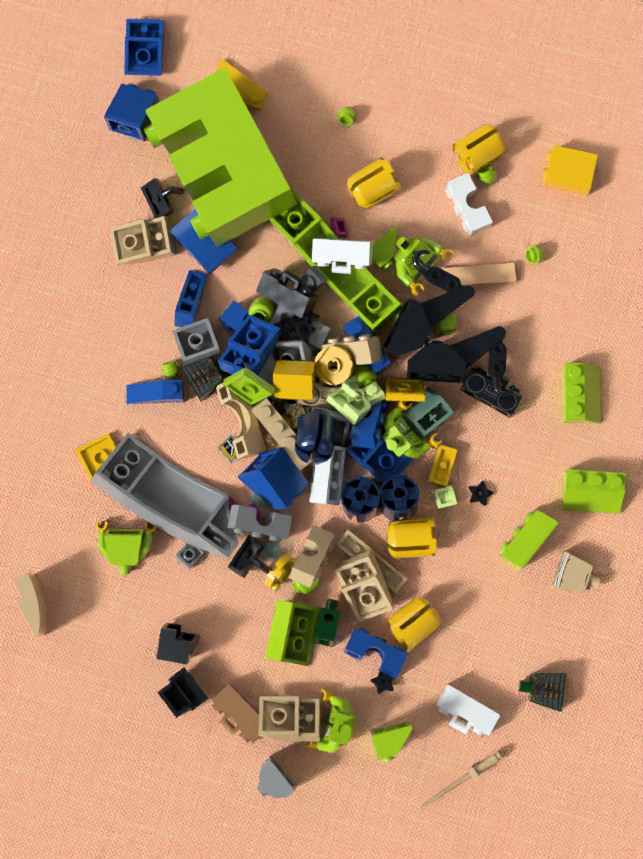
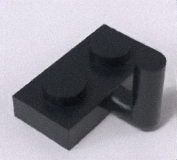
[141,178,184,218]
[228,535,272,578]

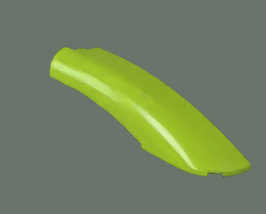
[269,186,402,332]

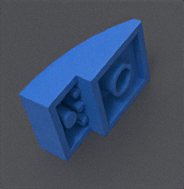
[124,19,165,76]
[170,209,238,275]
[218,315,281,375]
[344,432,413,484]

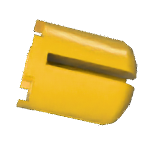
[451,124,506,176]
[347,157,401,209]
[387,517,436,558]
[384,597,441,653]

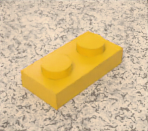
[428,445,457,487]

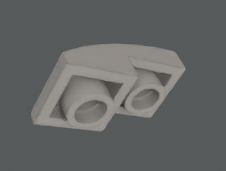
[175,543,207,570]

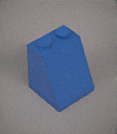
[104,83,159,141]
[237,447,309,510]

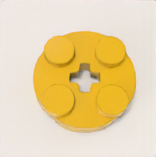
[315,346,355,385]
[265,554,296,592]

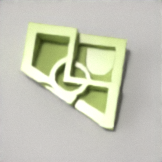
[327,375,371,425]

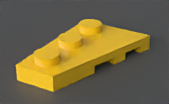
[217,58,267,111]

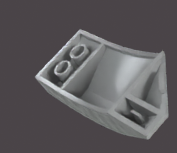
[90,433,239,559]

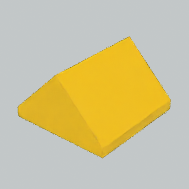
[273,360,315,400]

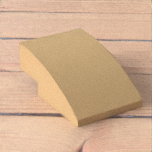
[110,216,176,265]
[334,550,394,622]
[13,573,48,636]
[258,696,320,742]

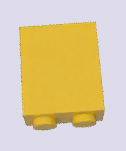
[541,145,598,196]

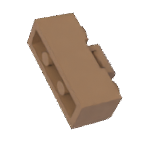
[212,683,260,743]

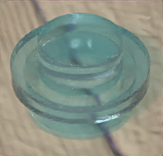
[261,543,281,562]

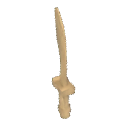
[419,752,502,810]

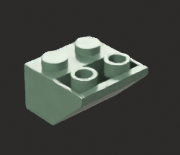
[401,386,454,438]

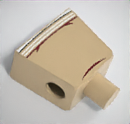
[551,551,601,593]

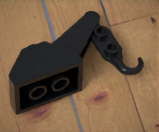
[382,250,475,356]
[407,326,516,397]

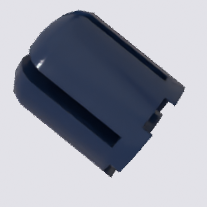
[295,408,336,465]
[380,474,420,521]
[341,476,380,523]

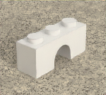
[445,173,493,237]

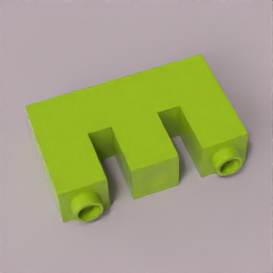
[143,67,297,247]

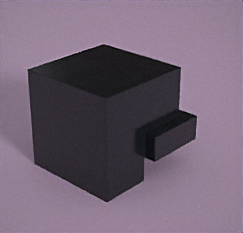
[156,622,200,665]
[158,667,209,718]

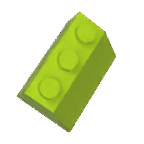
[562,363,601,424]
[562,469,626,514]
[499,510,558,570]
[265,600,320,666]
[370,721,412,762]

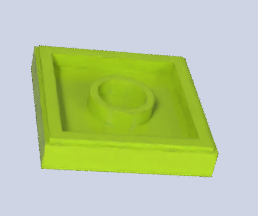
[222,367,276,405]

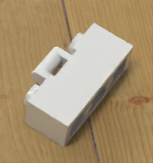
[312,238,373,274]
[310,446,346,505]
[436,684,500,737]

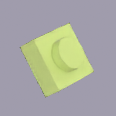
[362,382,386,406]
[433,485,457,509]

